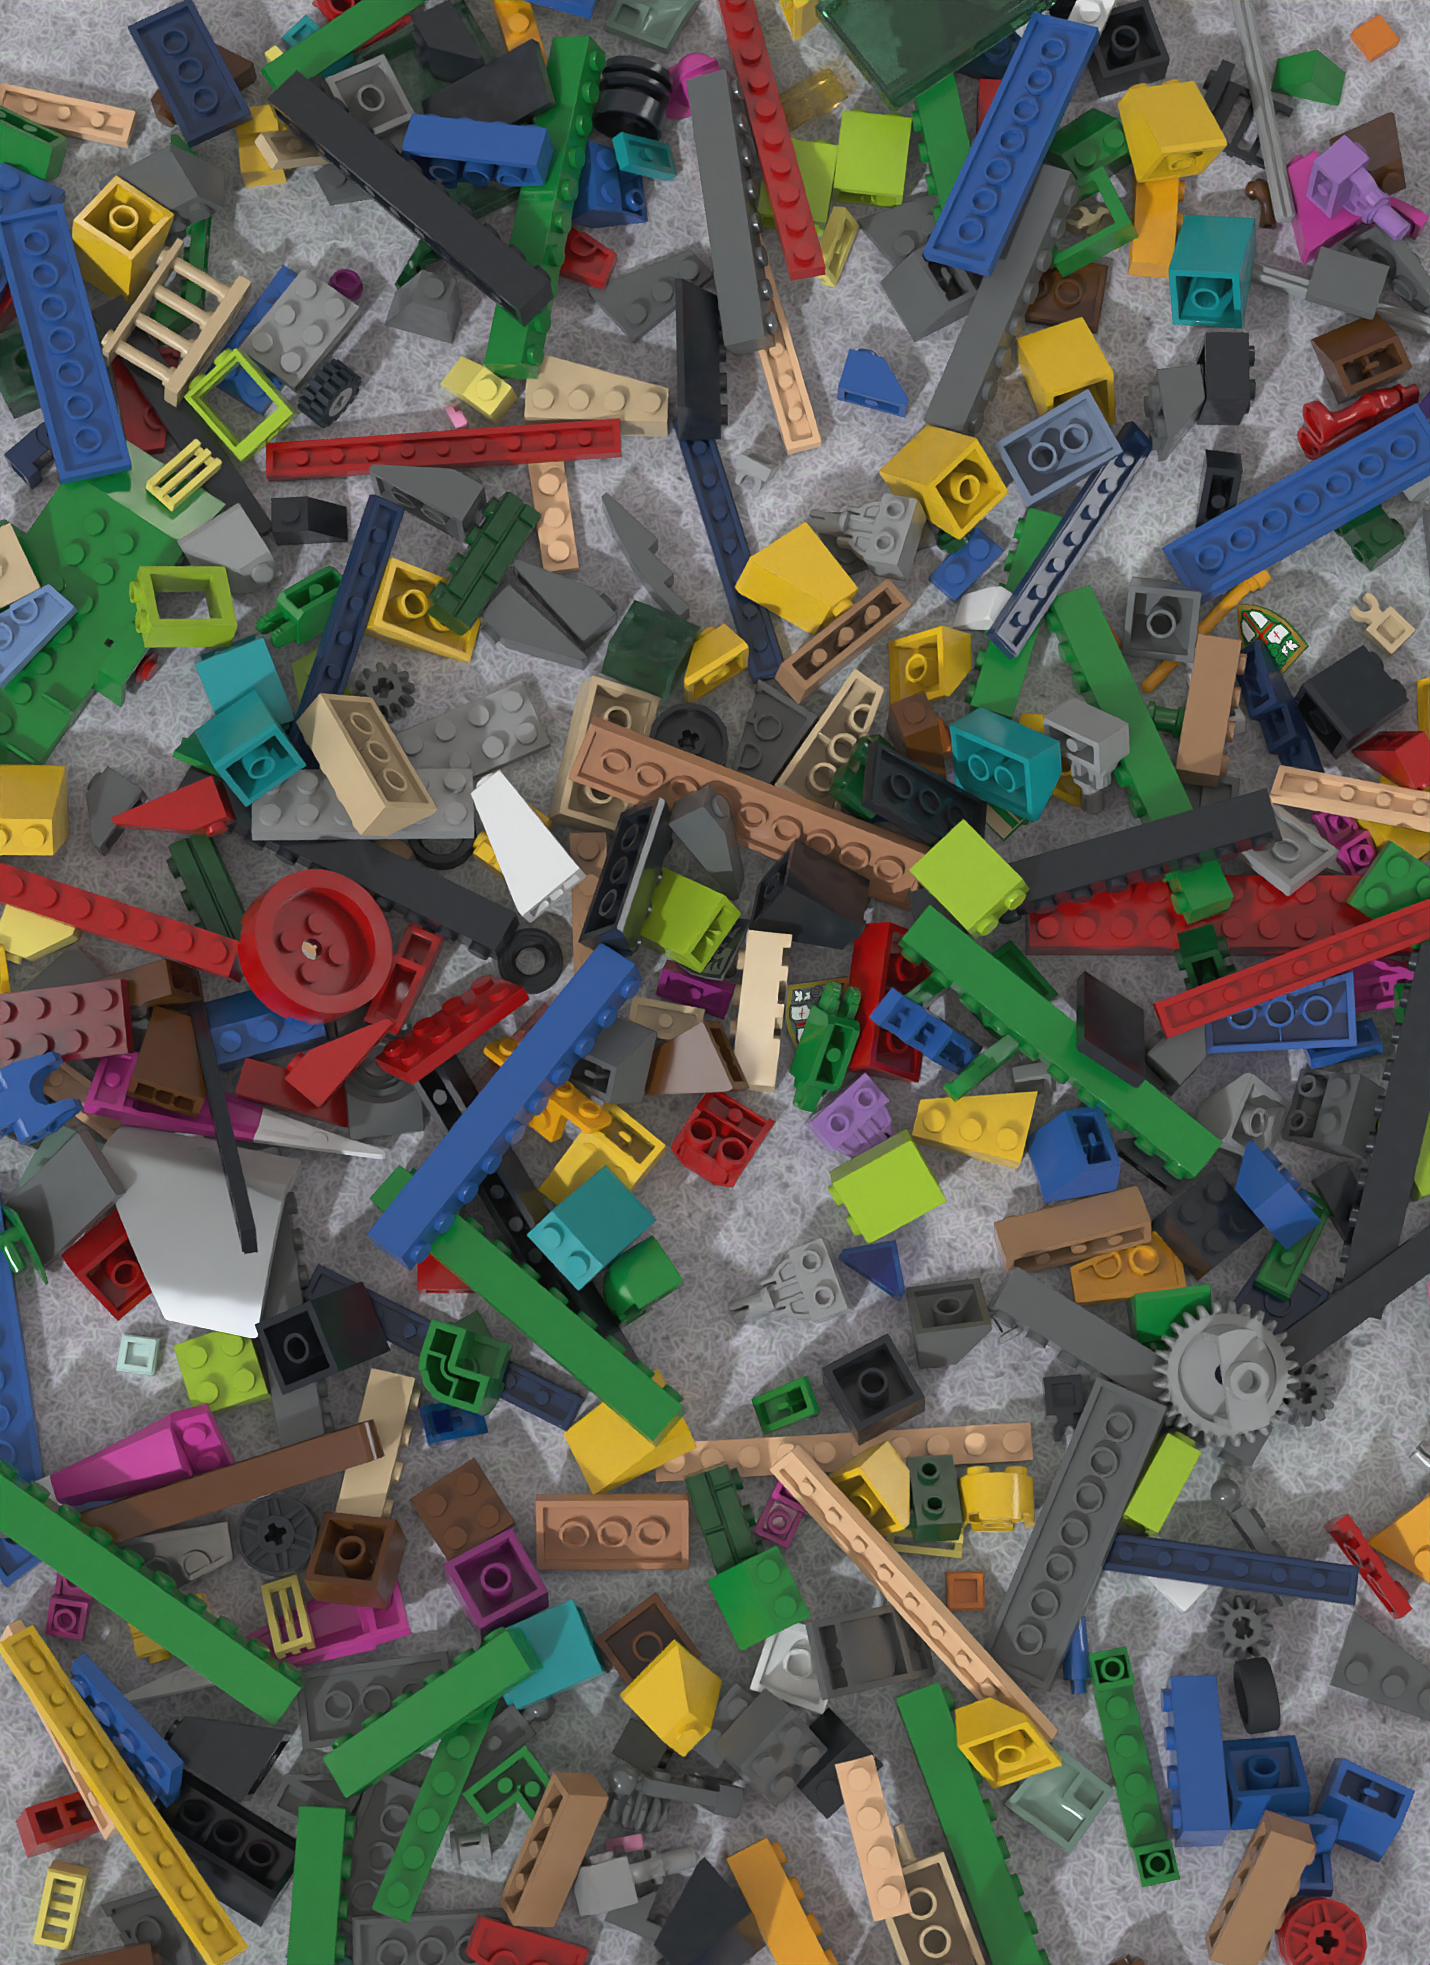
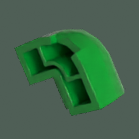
[603,1235,684,1329]
[418,1319,513,1416]

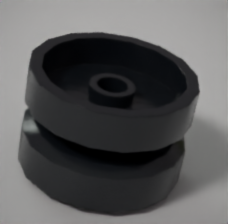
[649,703,729,767]

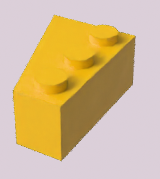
[911,1091,1038,1169]

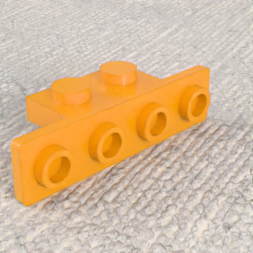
[483,1036,613,1143]

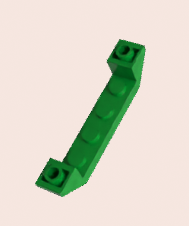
[150,135,212,345]
[1088,1646,1180,1888]

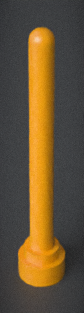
[1141,570,1271,693]

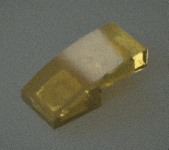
[779,68,848,133]

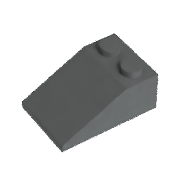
[369,464,487,545]

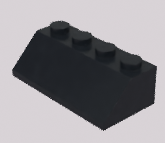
[675,278,728,440]
[578,797,673,958]
[153,1769,296,1927]

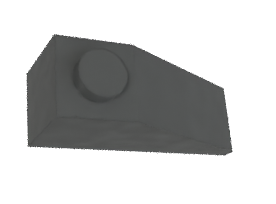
[512,559,617,651]
[479,585,588,670]
[668,784,745,901]

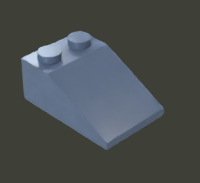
[994,389,1123,509]

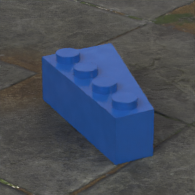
[401,114,554,189]
[1205,970,1357,1054]
[1160,1675,1231,1847]

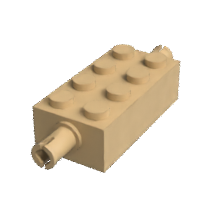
[884,1823,986,1965]

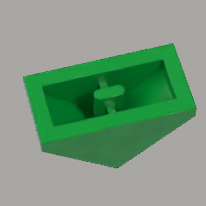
[1271,50,1346,106]
[751,1376,820,1435]

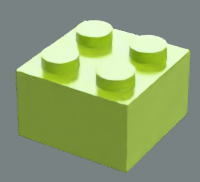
[173,1331,272,1417]

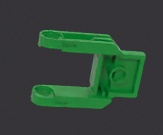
[906,940,1059,1102]

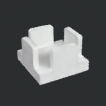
[750,1623,828,1714]

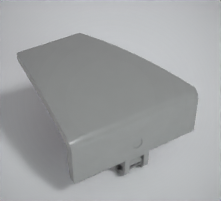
[102,1124,302,1338]

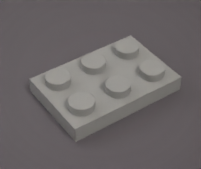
[239,268,361,393]
[1238,787,1339,896]

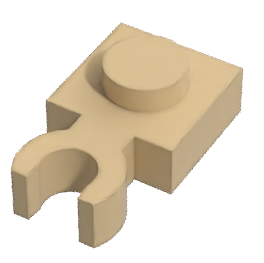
[1066,204,1132,252]
[1349,592,1416,658]

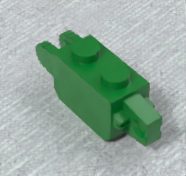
[255,566,343,648]
[789,981,861,1113]

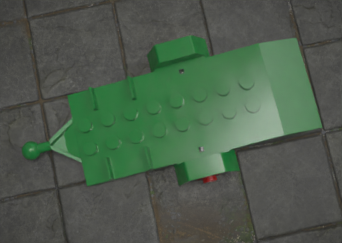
[0,439,226,765]

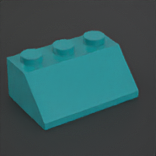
[950,707,1062,823]

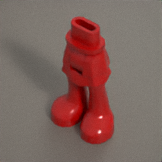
[1297,384,1420,460]

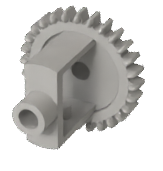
[1152,1301,1299,1447]

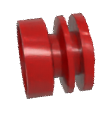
[1274,1896,1367,1965]

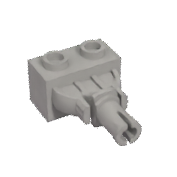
[807,493,927,582]
[1043,697,1130,815]
[729,1238,854,1325]
[572,1845,697,1916]

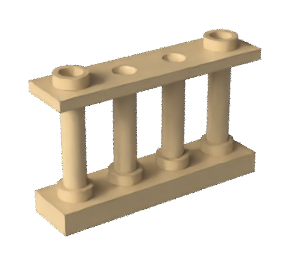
[100,238,252,407]

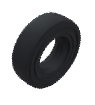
[497,928,563,994]

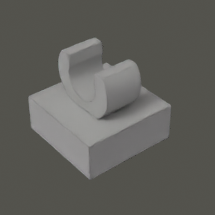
[735,449,780,494]
[1012,1053,1051,1094]

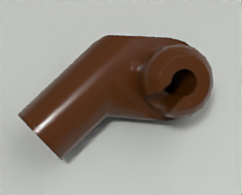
[1245,178,1277,230]

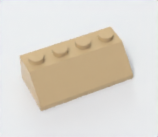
[548,675,660,834]
[296,693,438,837]

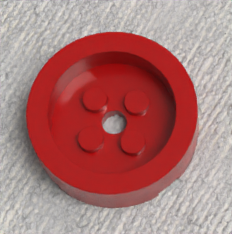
[237,869,392,1025]

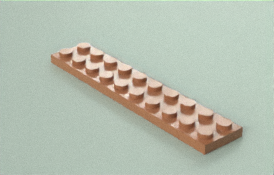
[568,715,932,911]

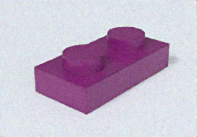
[655,959,736,1020]

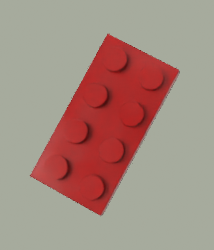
[375,974,530,1085]

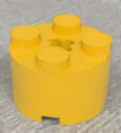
[957,1466,1035,1532]

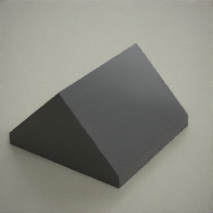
[1304,246,1390,320]

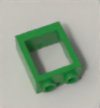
[1049,166,1139,278]

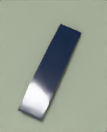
[1236,640,1325,773]

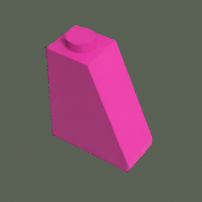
[1286,150,1363,265]

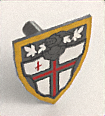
[784,976,849,1049]

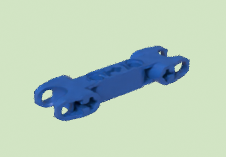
[0,1051,83,1146]

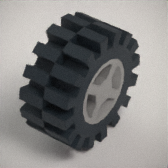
[298,359,362,428]

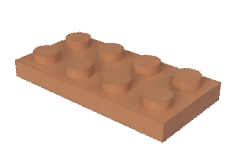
[535,1494,689,1570]

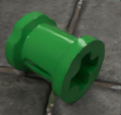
[1147,701,1185,739]

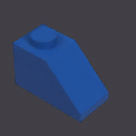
[837,349,909,418]

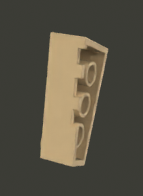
[524,354,669,437]
[774,668,884,811]
[728,930,792,1093]

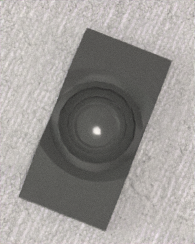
[334,998,424,1140]
[805,1604,935,1700]

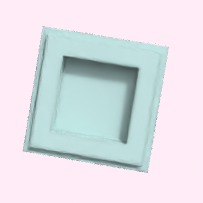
[116,1333,161,1376]

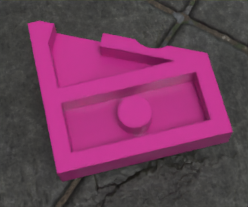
[1339,957,1414,1014]

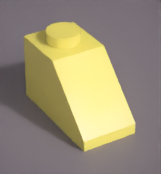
[440,356,518,425]
[0,905,82,965]

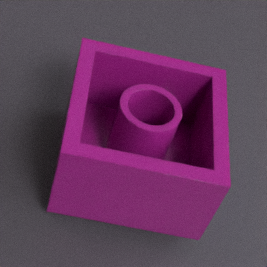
[444,1528,549,1643]

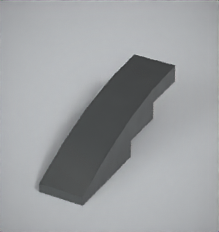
[602,492,690,627]

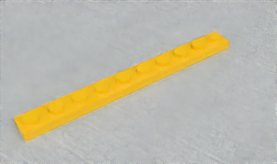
[0,1624,249,1965]

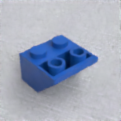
[571,141,648,229]
[1025,1106,1121,1203]
[1235,1140,1321,1250]
[1312,1758,1415,1863]

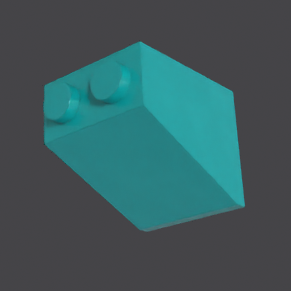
[1168,215,1257,329]
[194,632,295,730]
[194,689,307,807]
[527,1165,657,1291]
[503,1599,609,1710]

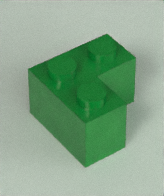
[462,1745,551,1826]

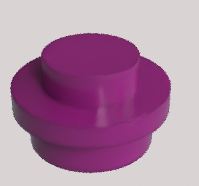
[328,269,363,302]

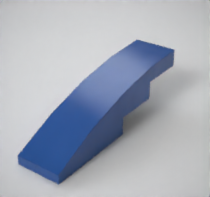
[869,987,983,1075]

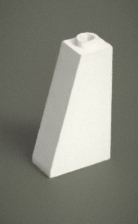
[471,770,587,923]

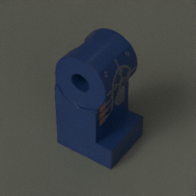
[4,422,54,490]

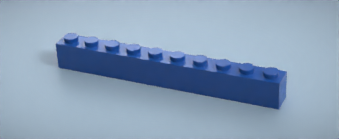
[367,943,642,1271]

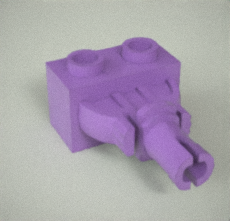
[1306,134,1411,242]
[804,1073,896,1158]

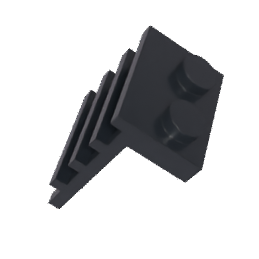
[1202,59,1294,170]

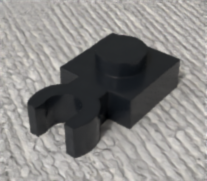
[1042,1374,1084,1442]

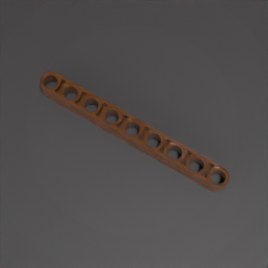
[80,1419,385,1544]

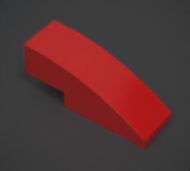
[363,924,444,1036]
[235,1058,348,1128]

